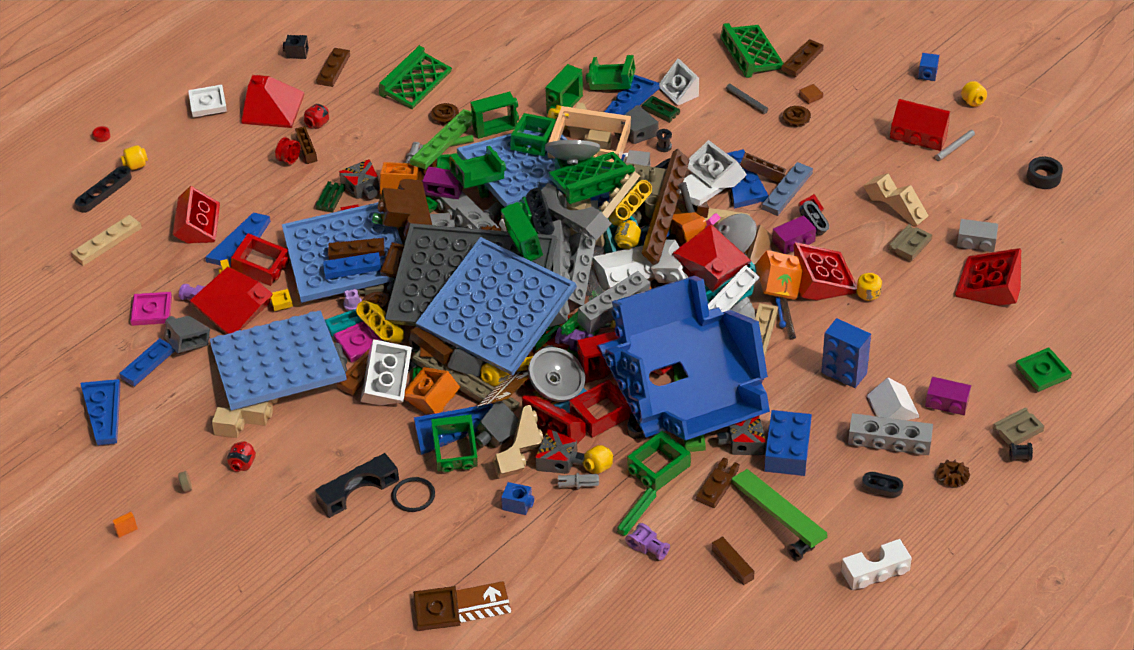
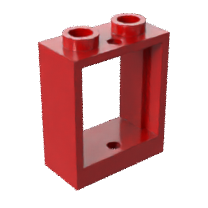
[231,233,289,286]
[569,380,631,438]

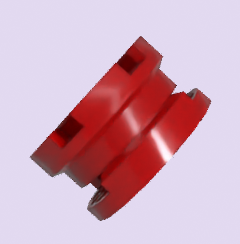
[275,137,301,165]

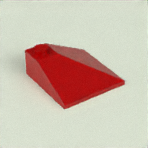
[241,75,304,128]
[672,224,751,292]
[793,242,857,300]
[955,248,1022,306]
[189,266,273,334]

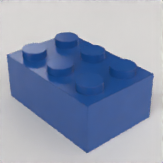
[821,318,871,389]
[764,410,812,476]

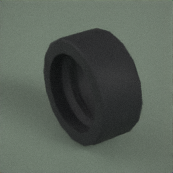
[1027,156,1063,189]

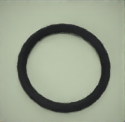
[392,477,435,512]

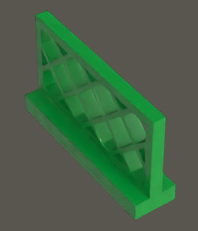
[720,23,784,78]
[379,45,452,109]
[549,152,635,204]

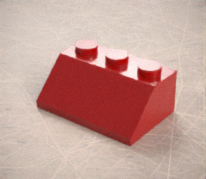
[890,99,951,151]
[173,186,220,244]
[522,395,586,444]

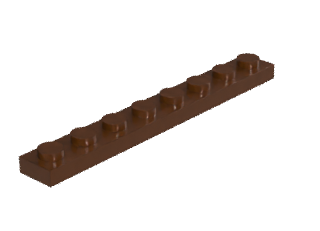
[641,149,690,265]

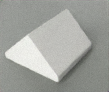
[659,58,699,105]
[867,378,919,420]

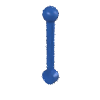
[775,297,786,328]

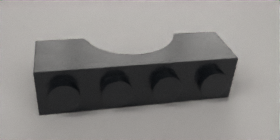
[315,453,399,518]

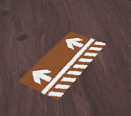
[477,370,529,407]
[456,581,511,623]

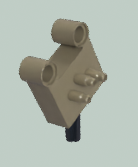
[609,158,670,218]

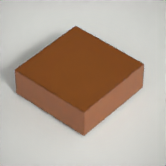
[799,84,823,104]

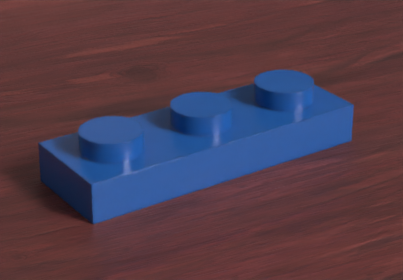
[323,252,381,279]
[119,338,175,387]

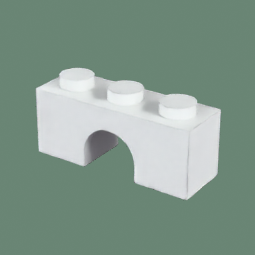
[841,539,912,591]

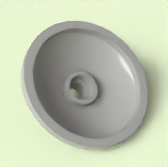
[545,140,600,165]
[715,213,757,253]
[528,347,585,402]

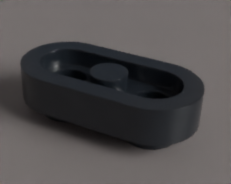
[799,201,829,235]
[862,472,903,498]

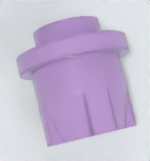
[343,289,362,311]

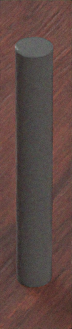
[726,84,768,114]
[679,182,694,213]

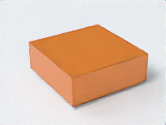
[112,512,138,538]

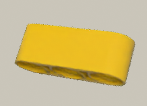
[608,180,652,226]
[356,301,404,344]

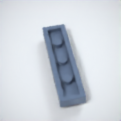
[762,162,813,216]

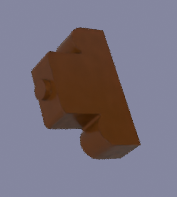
[378,179,432,238]

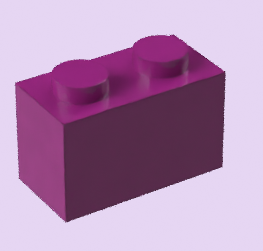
[422,167,463,200]
[772,215,816,254]
[925,377,971,416]

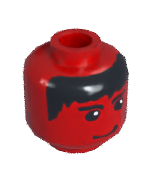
[304,103,329,129]
[226,441,256,472]

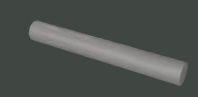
[935,130,975,161]

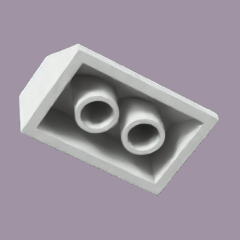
[687,140,747,188]
[592,246,655,293]
[361,339,412,405]

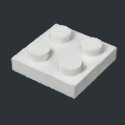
[188,85,227,117]

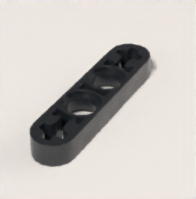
[75,166,132,213]
[526,188,555,235]

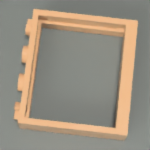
[548,106,631,162]

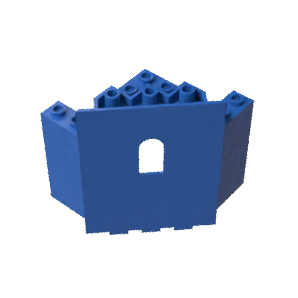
[598,276,770,440]

